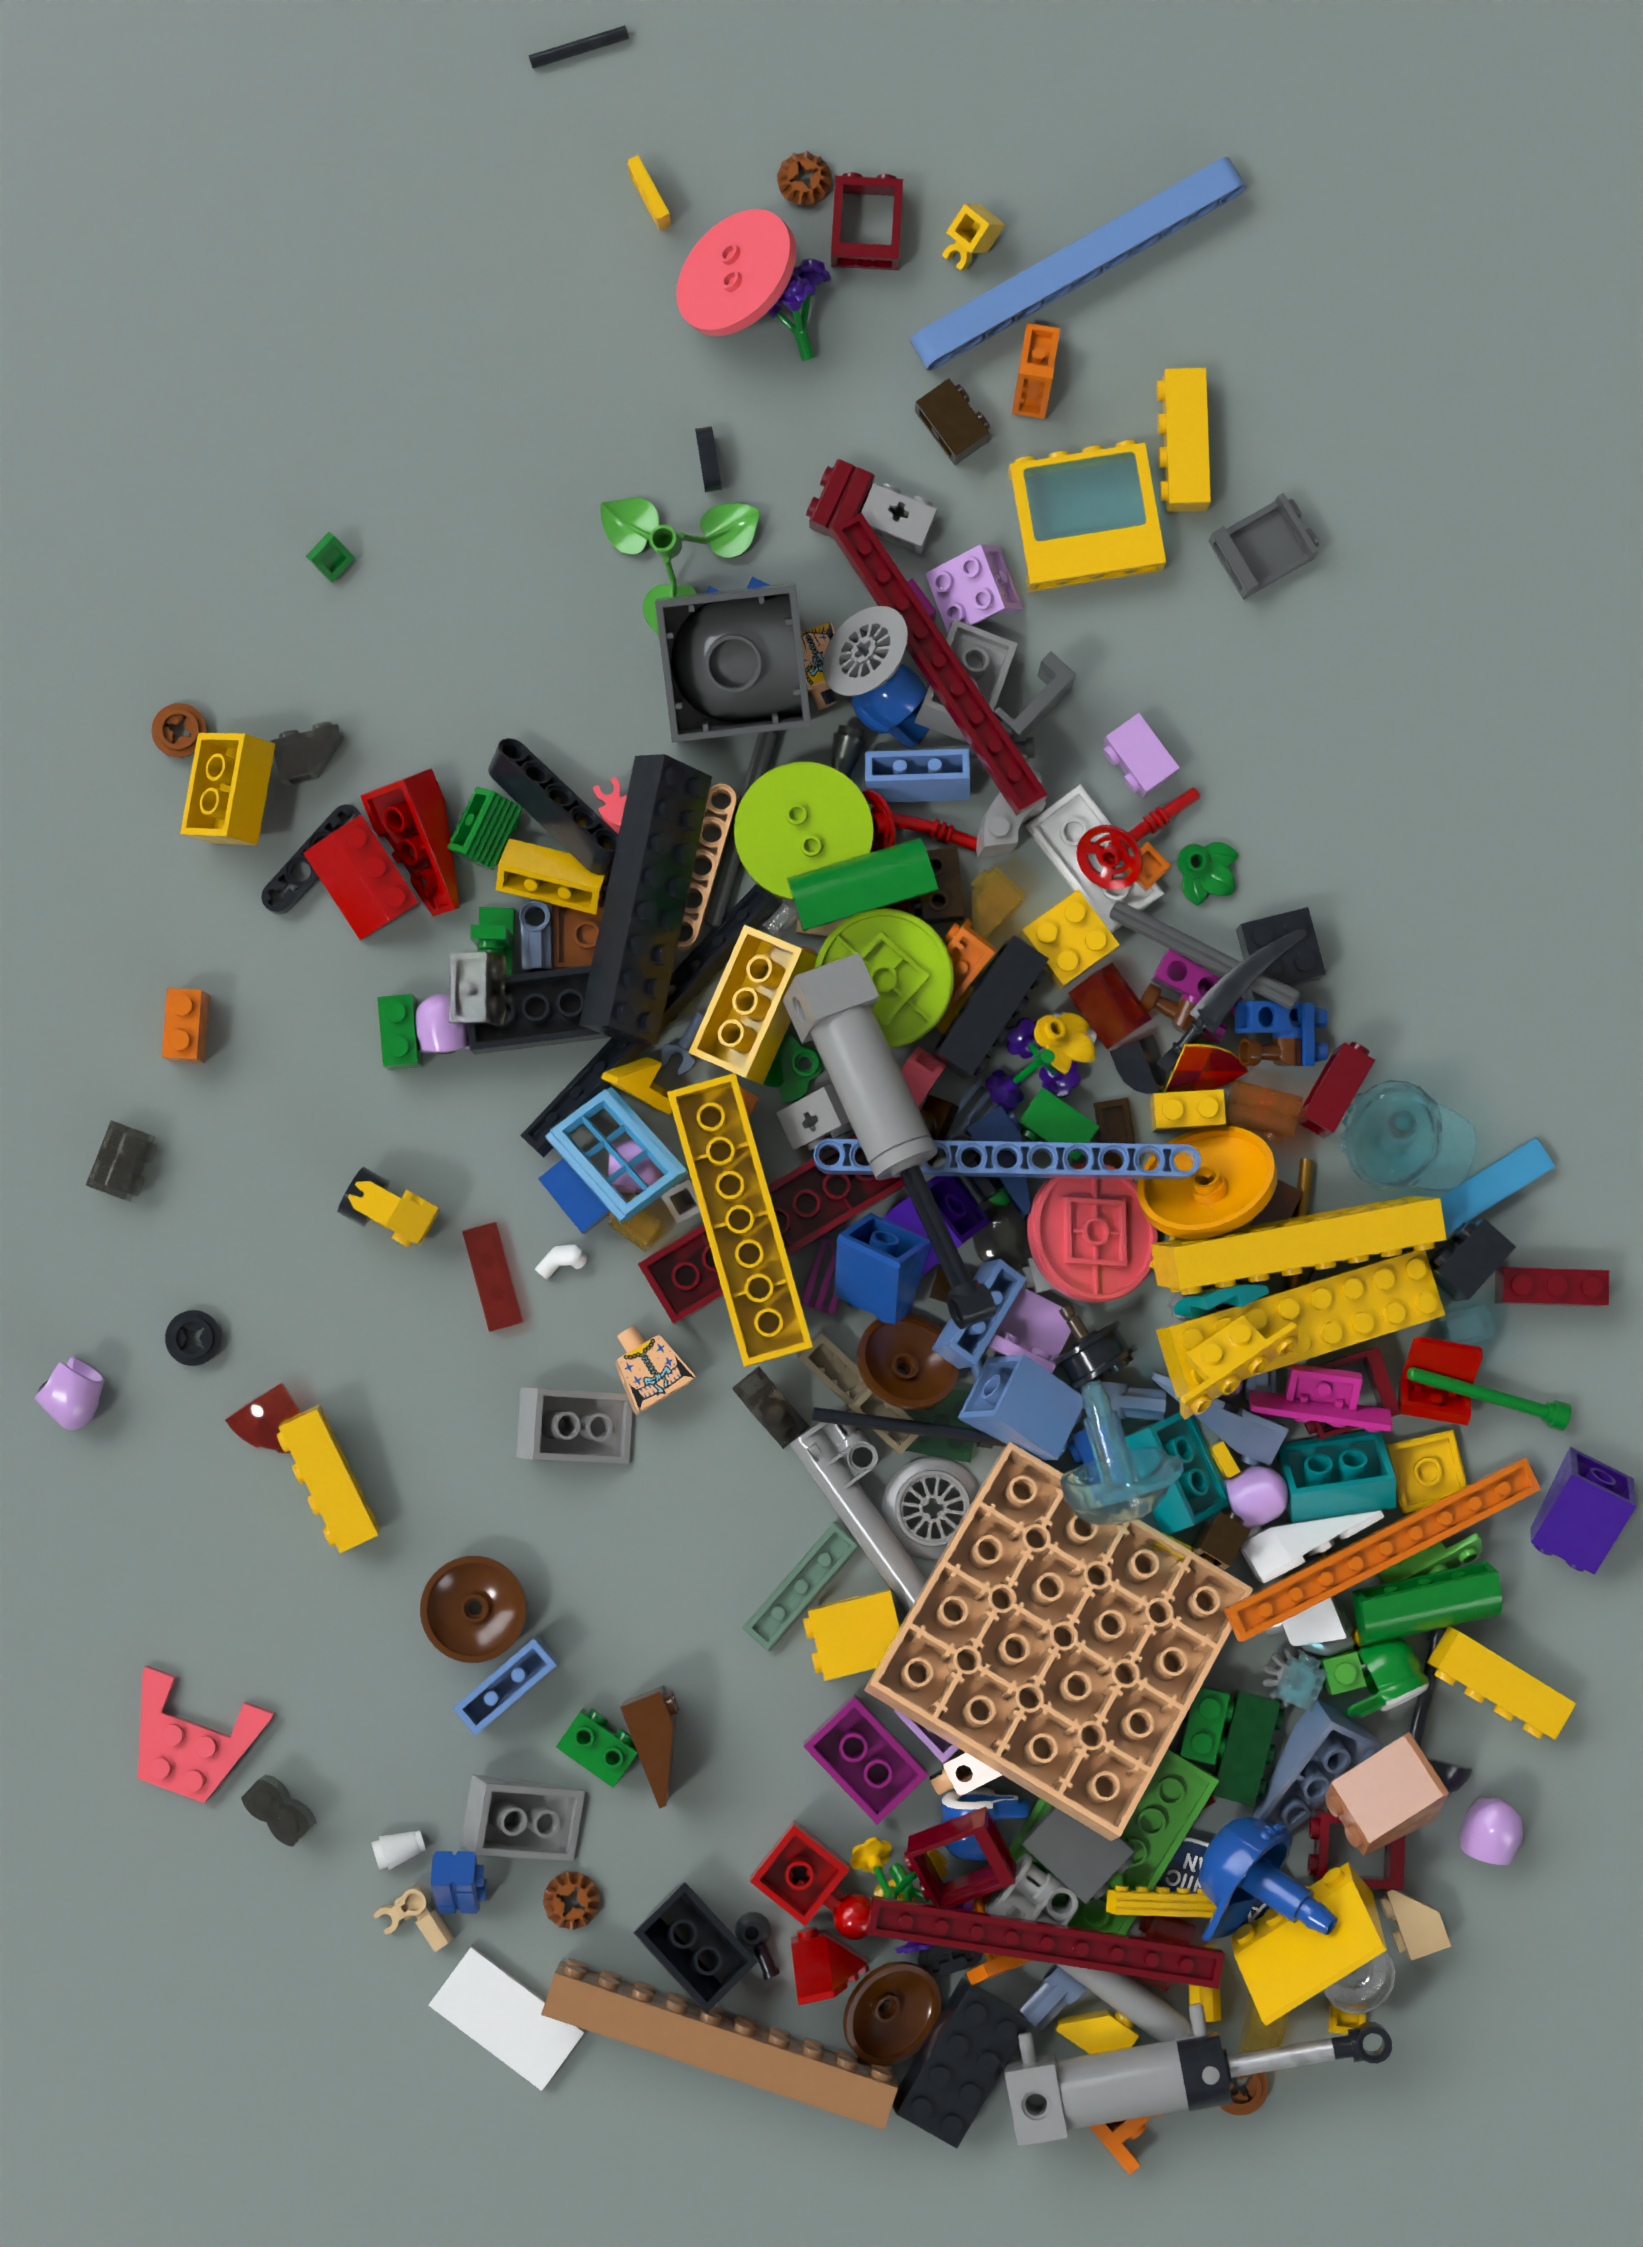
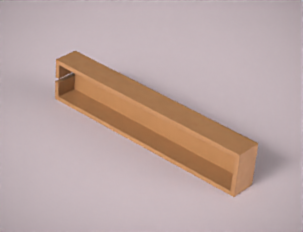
[541,1958,898,2130]

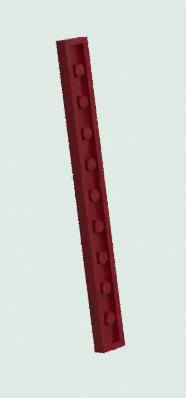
[830,513,1048,816]
[866,1895,1225,1989]

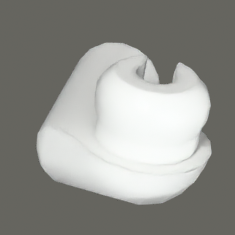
[535,1244,587,1280]

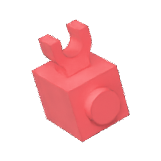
[592,777,627,835]

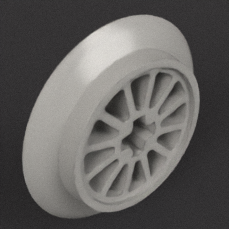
[823,606,908,696]
[882,1457,980,1559]

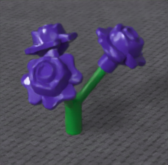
[767,259,831,361]

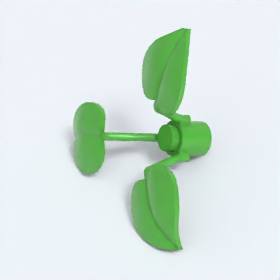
[600,498,760,635]

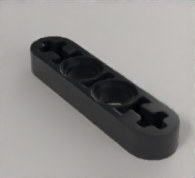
[261,804,361,914]

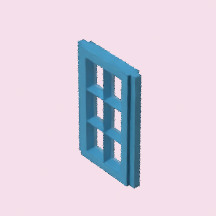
[545,1087,688,1224]

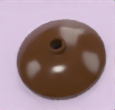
[857,1313,960,1410]
[420,1556,527,1663]
[843,1961,941,2066]

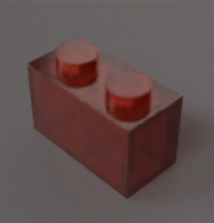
[1068,962,1152,1050]

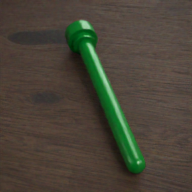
[1407,1367,1571,1431]

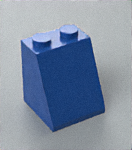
[834,1213,931,1325]

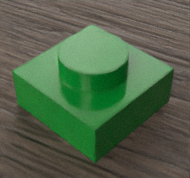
[305,532,355,582]

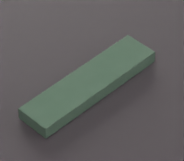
[742,1522,860,1651]

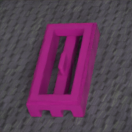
[801,1238,839,1315]

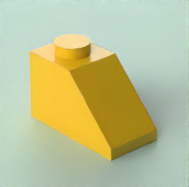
[1054,2009,1139,2054]

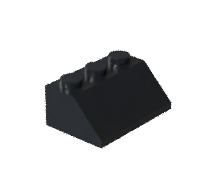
[633,1882,758,2013]

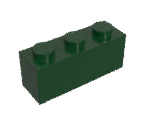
[1212,1689,1284,1807]

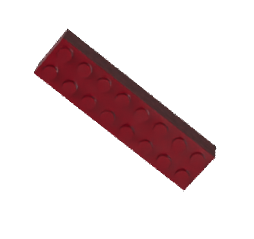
[638,1134,905,1325]

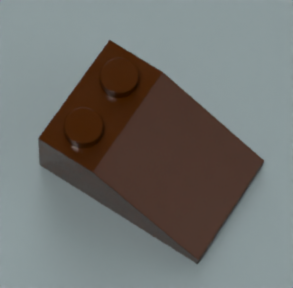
[620,1685,680,1809]

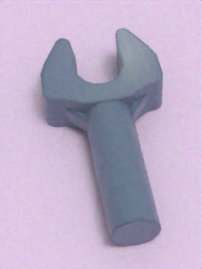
[661,1012,704,1076]

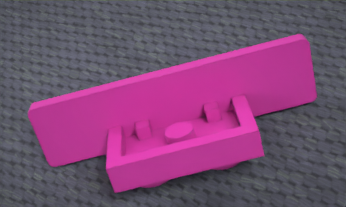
[1249,1364,1393,1432]

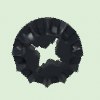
[165,1310,221,1366]

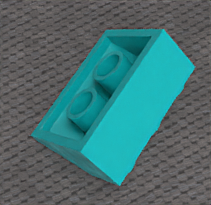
[1120,1411,1229,1535]
[1277,1431,1396,1523]

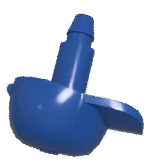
[1198,1817,1338,1942]

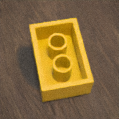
[180,733,275,846]

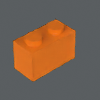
[162,988,210,1063]

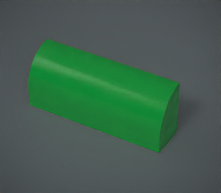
[786,838,939,931]
[1351,1561,1502,1646]

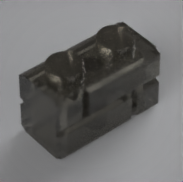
[86,1120,157,1202]

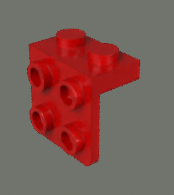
[1398,1337,1483,1426]

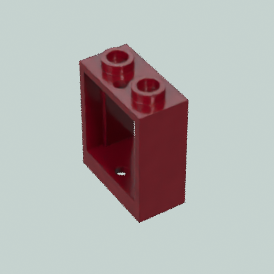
[831,172,903,270]
[1294,1042,1375,1139]
[1304,1347,1401,1440]
[904,1806,1017,1908]
[1307,1809,1406,1890]

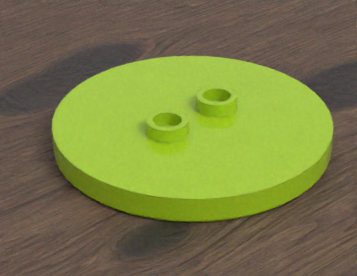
[734,762,873,901]
[815,909,954,1048]

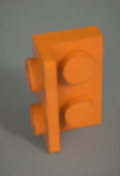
[943,918,997,1004]

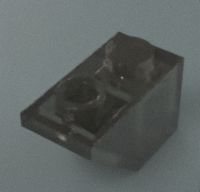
[270,722,344,786]
[732,1366,810,1449]

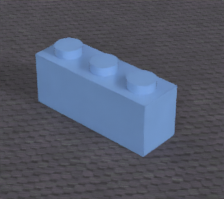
[865,748,970,803]
[932,1259,1027,1369]
[452,1635,560,1736]

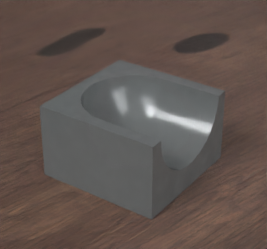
[655,583,811,743]

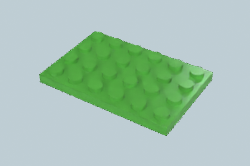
[1008,1747,1219,1935]

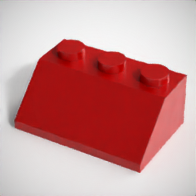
[303,814,419,941]

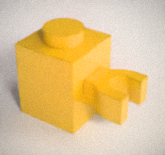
[942,204,1006,271]

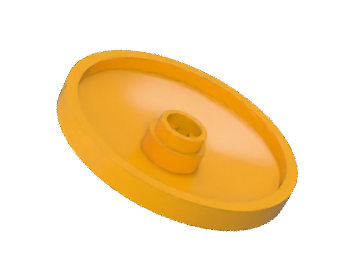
[1137,1126,1278,1239]

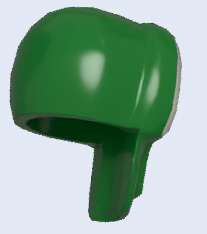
[1343,1638,1429,1718]

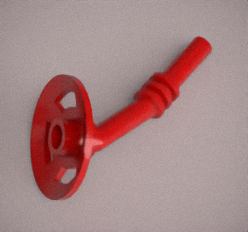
[1076,787,1200,890]
[862,790,977,852]

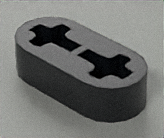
[695,426,722,493]
[917,1945,983,1978]

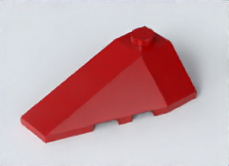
[360,768,460,917]
[791,1927,870,2006]

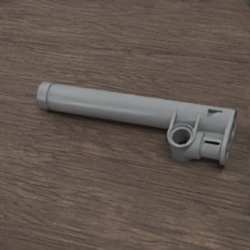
[789,1404,927,1614]
[985,1853,1193,2043]

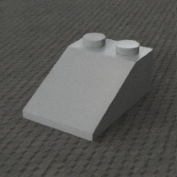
[914,619,1018,744]
[516,1387,633,1464]
[461,1774,585,1861]

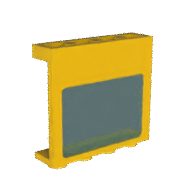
[1008,440,1166,592]

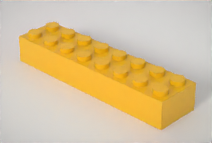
[667,1073,813,1367]
[1151,1195,1447,1295]
[1156,1250,1445,1398]

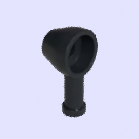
[735,1912,780,1980]

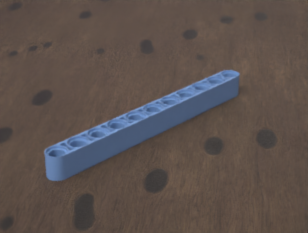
[910,157,1246,371]
[813,1139,1201,1180]

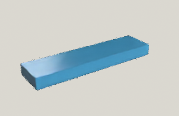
[1439,1137,1555,1235]

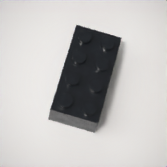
[930,935,1049,1079]
[462,965,612,1054]
[892,1977,1030,2149]

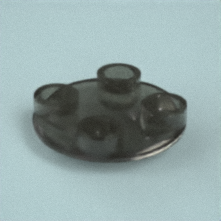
[973,1202,1033,1271]

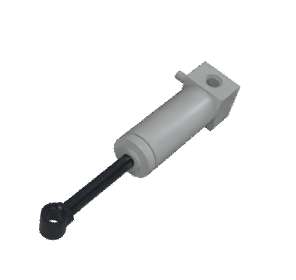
[782,953,996,1329]

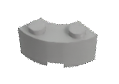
[976,772,1046,858]

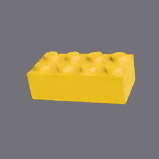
[688,925,817,1085]

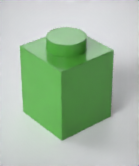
[1317,1649,1366,1695]

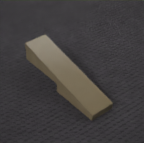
[796,1329,919,1455]

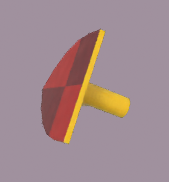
[1163,1044,1248,1093]

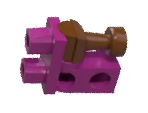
[1137,949,1243,1044]

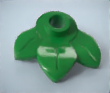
[1177,842,1238,906]
[763,1035,823,1102]

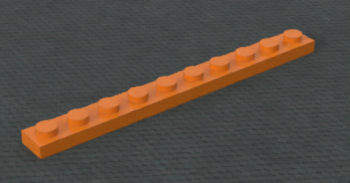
[1223,1458,1541,1642]

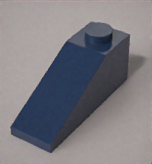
[965,1106,1031,1220]

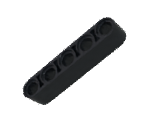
[488,738,619,875]

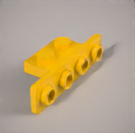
[1180,1315,1299,1419]

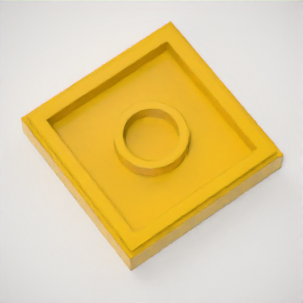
[1385,1429,1467,1514]

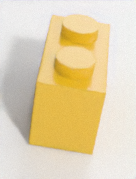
[1150,1089,1226,1132]

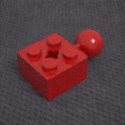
[749,1819,871,1940]

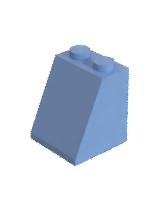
[958,1355,1087,1460]

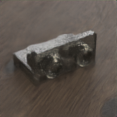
[449,951,507,1025]

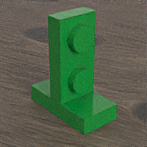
[470,907,515,978]

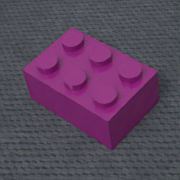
[803,1693,928,1825]

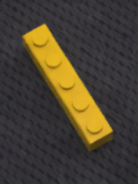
[1106,1885,1216,1918]

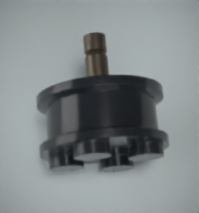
[1053,1304,1137,1393]

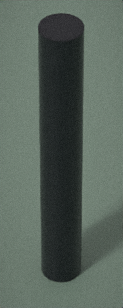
[528,25,629,69]

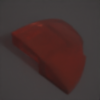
[225,1383,301,1453]

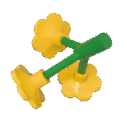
[850,1837,947,1901]

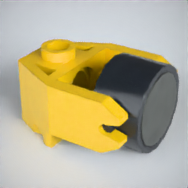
[337,1167,441,1248]

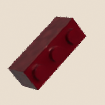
[1495,1267,1609,1307]

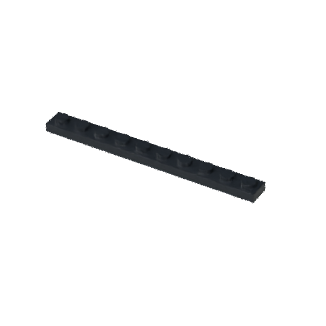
[520,884,781,1158]

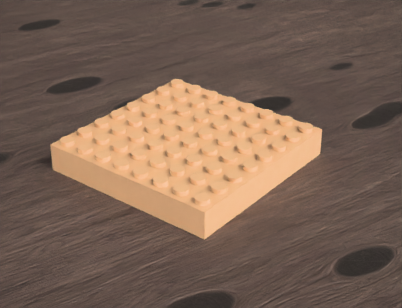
[864,1442,1253,1841]

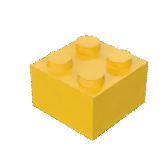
[1020,889,1120,991]

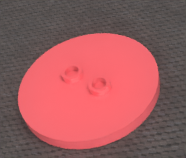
[676,209,796,336]
[1027,1163,1158,1303]

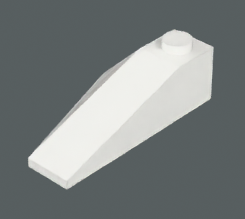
[1240,1510,1384,1583]

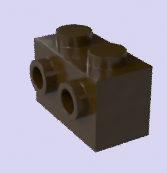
[913,847,965,924]

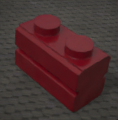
[806,459,875,539]

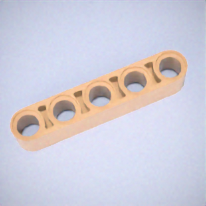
[677,783,737,951]

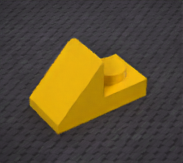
[601,1057,672,1115]

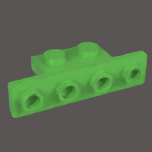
[1377,1533,1484,1584]

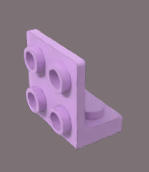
[926,544,1023,633]
[987,1287,1077,1374]

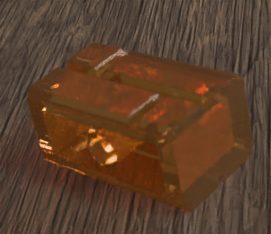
[1225,1080,1303,1144]

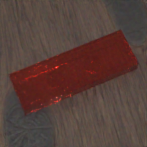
[462,1222,524,1332]

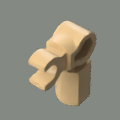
[373,1885,455,1952]

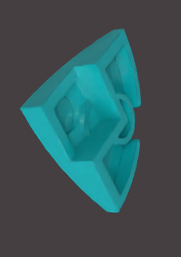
[1173,1284,1269,1319]

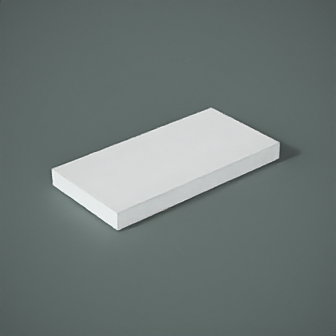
[1025,784,1164,934]
[428,1945,585,2091]

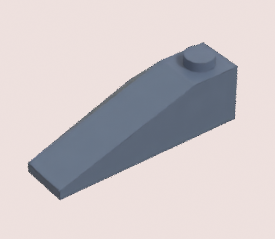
[1151,1371,1289,1466]
[1252,1698,1384,1833]

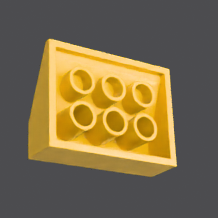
[1231,1862,1387,2026]

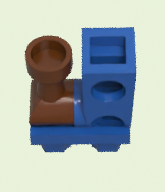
[1235,1001,1328,1066]

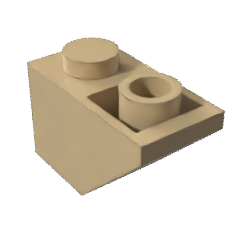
[1379,1889,1452,1961]

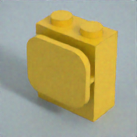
[803,1589,900,1681]

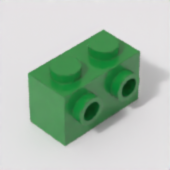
[1176,1685,1234,1765]
[556,1708,638,1788]

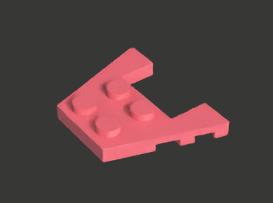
[138,1666,275,1803]

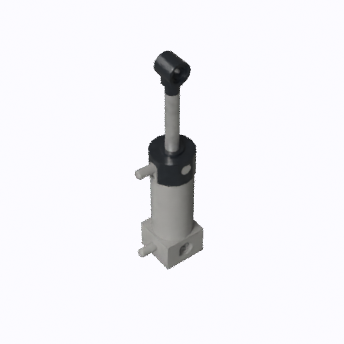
[1004,2003,1392,2147]

